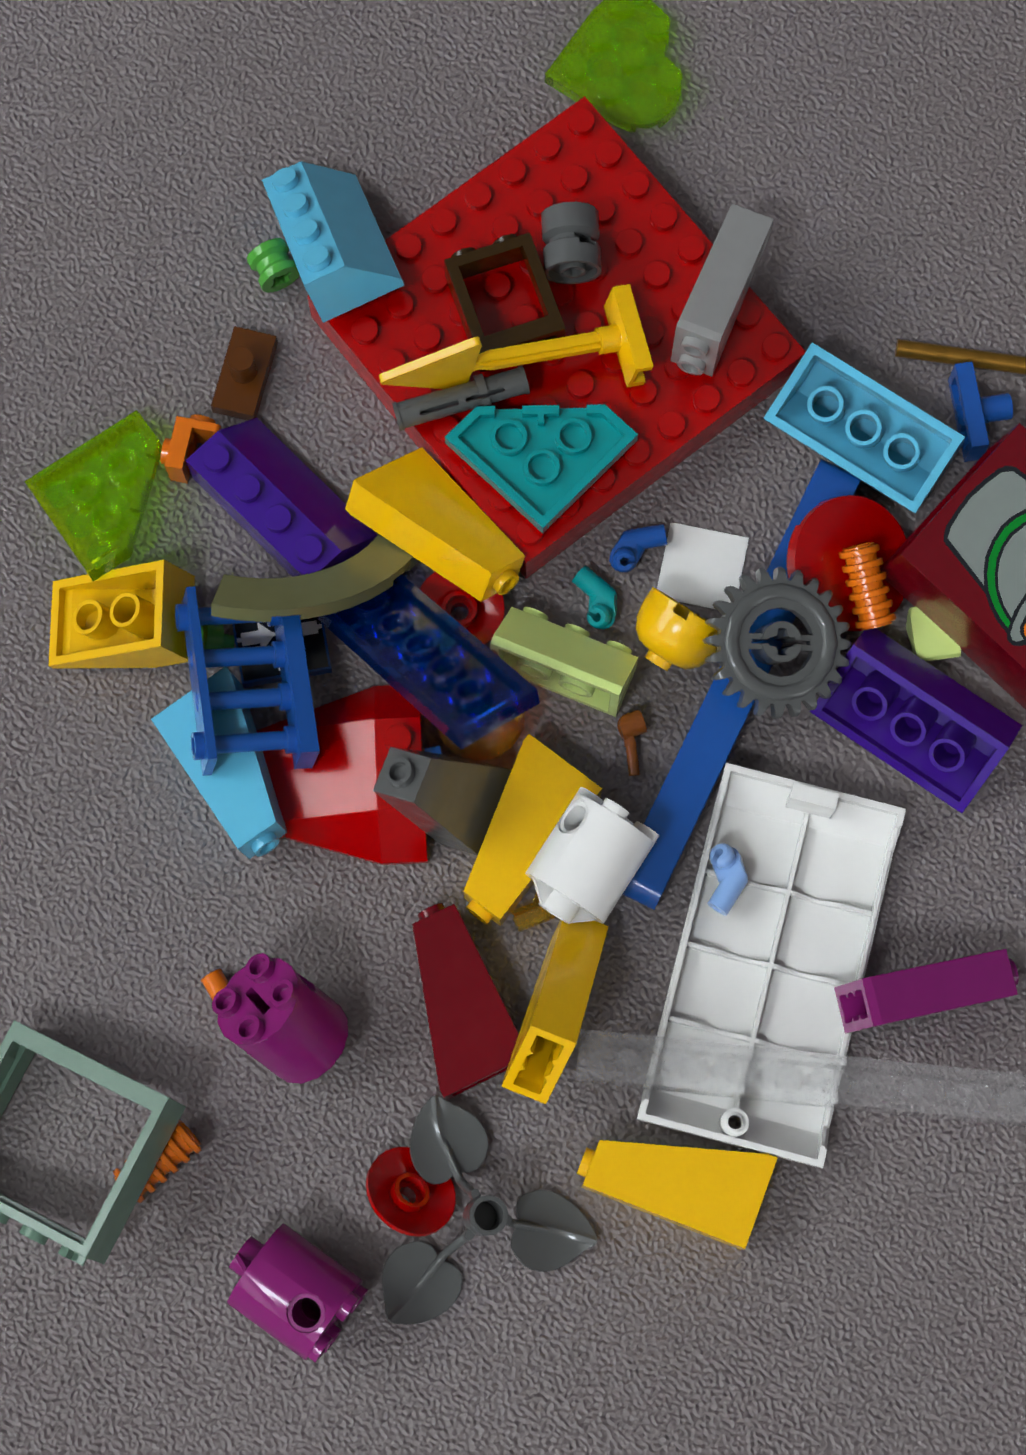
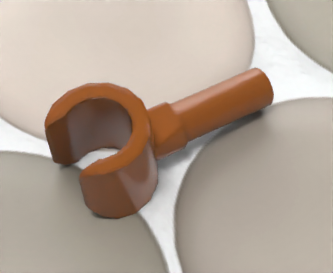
[617,710,647,776]

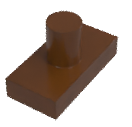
[211,326,278,421]

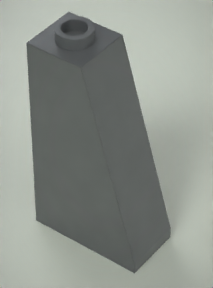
[373,747,511,855]

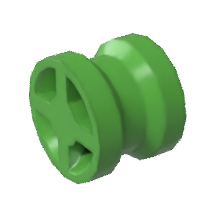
[246,238,299,293]

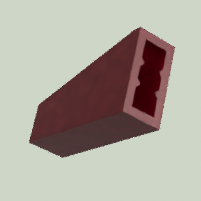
[412,903,519,1101]

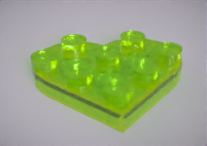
[545,0,682,132]

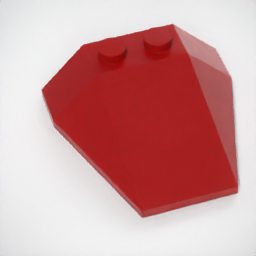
[256,684,428,865]

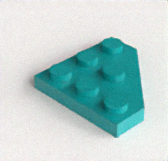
[445,404,638,534]

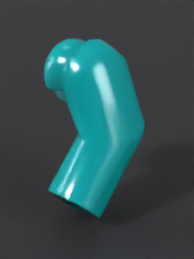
[572,565,617,630]

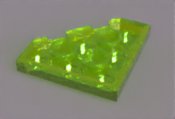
[24,410,162,582]

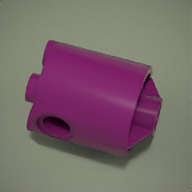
[212,953,348,1084]
[227,1223,368,1363]

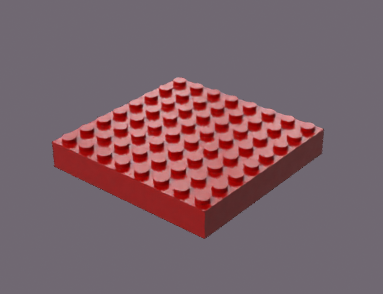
[307,96,806,579]

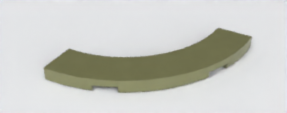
[211,534,418,622]

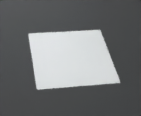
[657,522,749,610]

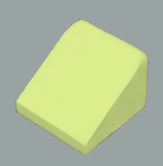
[906,606,961,661]

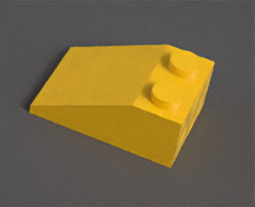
[48,559,195,669]

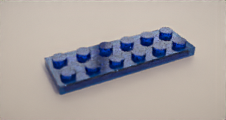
[316,574,540,750]

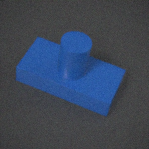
[948,361,1013,462]

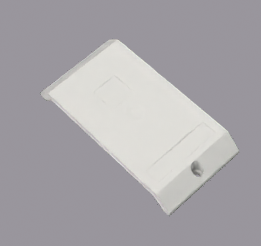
[636,763,906,1169]

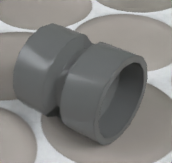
[541,202,602,284]

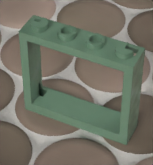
[0,1020,186,1266]

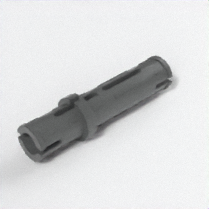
[392,365,530,431]

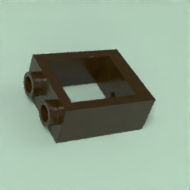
[444,232,565,373]

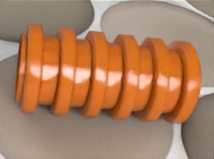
[839,542,896,630]
[113,1120,202,1203]

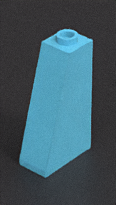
[151,667,287,859]

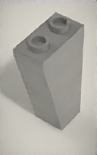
[671,204,774,377]

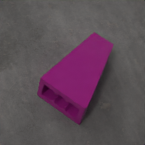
[834,949,1019,1034]

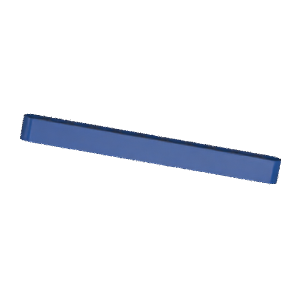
[622,459,861,910]

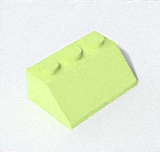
[490,607,638,717]

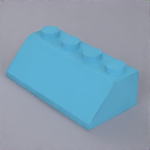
[262,161,404,323]
[763,342,965,514]

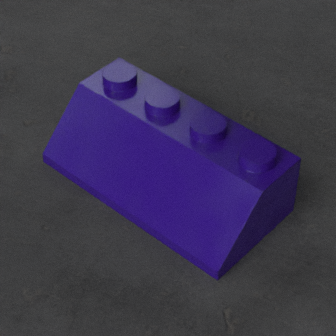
[185,418,378,577]
[810,628,1023,813]

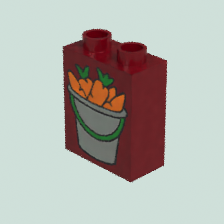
[880,423,1026,710]

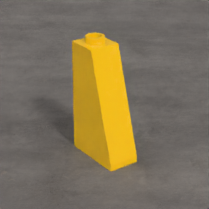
[345,447,525,602]
[463,734,602,926]
[501,920,609,1104]
[577,1140,778,1250]

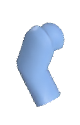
[707,843,748,916]

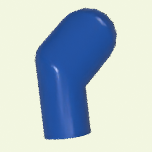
[609,524,668,573]

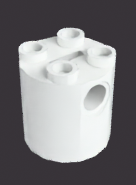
[525,787,659,924]

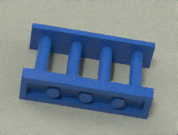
[175,586,320,776]

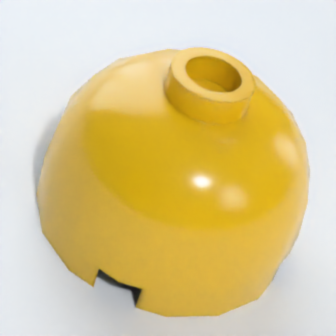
[636,587,718,671]

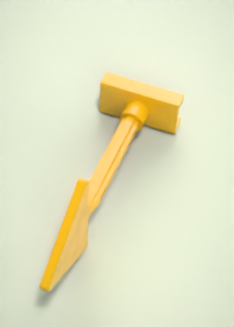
[379,284,654,389]

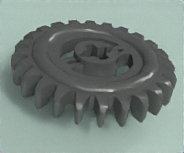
[702,566,852,719]

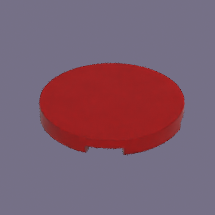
[786,495,906,632]

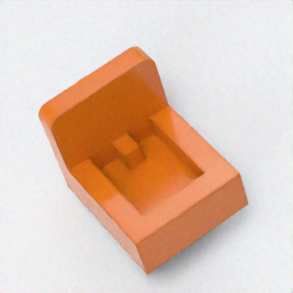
[160,414,222,484]

